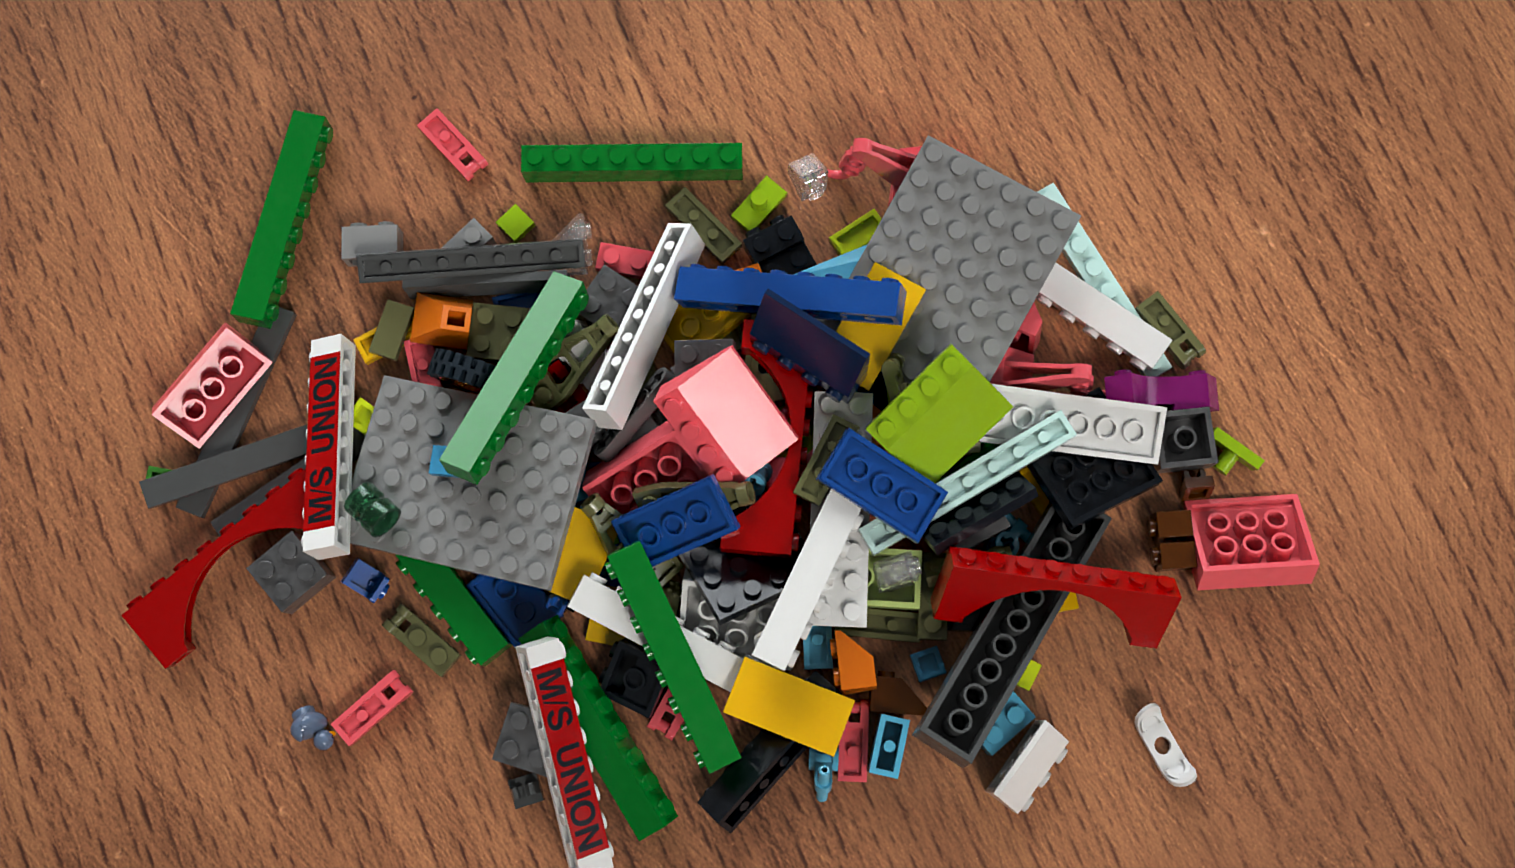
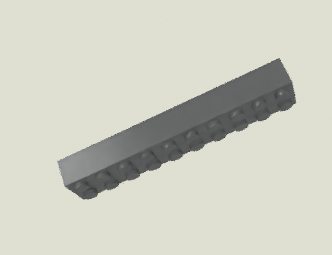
[912,502,1112,768]

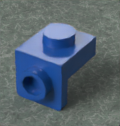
[341,557,390,603]

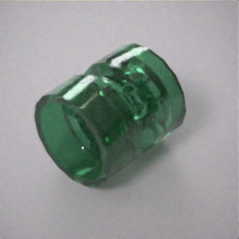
[344,482,401,538]

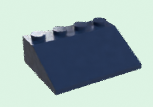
[750,289,870,404]

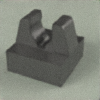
[508,773,545,809]

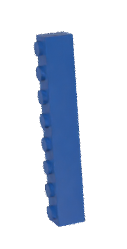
[674,264,907,326]

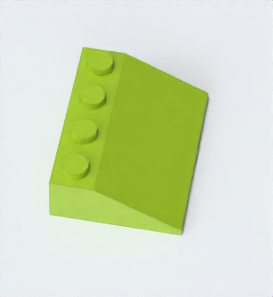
[866,343,1013,483]

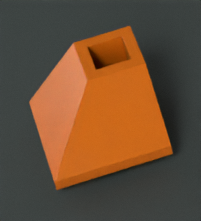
[410,292,473,350]
[830,630,877,695]

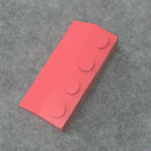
[152,322,273,449]

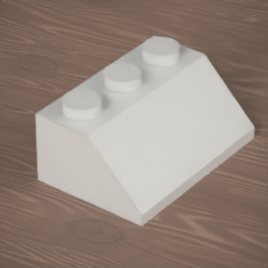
[985,720,1069,814]

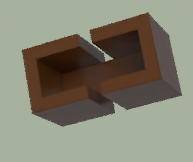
[1147,510,1197,572]

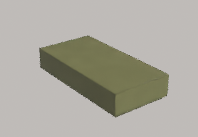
[369,300,415,361]

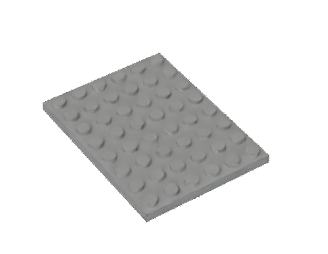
[824,135,1081,384]
[350,375,597,591]

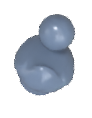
[290,705,336,750]

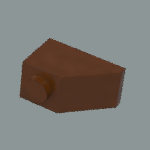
[869,671,927,716]

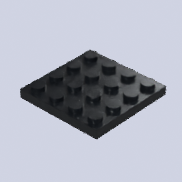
[1027,387,1163,531]
[922,471,1039,555]
[679,488,805,625]

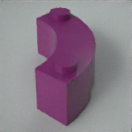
[1104,370,1219,412]

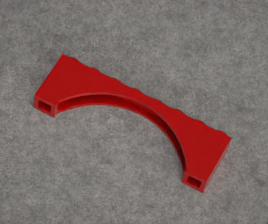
[720,319,813,559]
[121,467,306,669]
[930,546,1182,649]

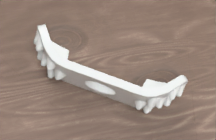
[1135,703,1197,787]

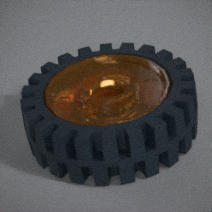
[427,348,495,394]

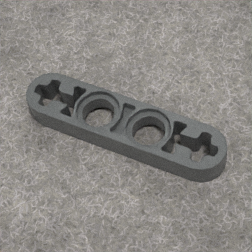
[593,367,675,462]

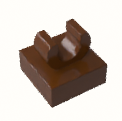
[1179,468,1215,502]

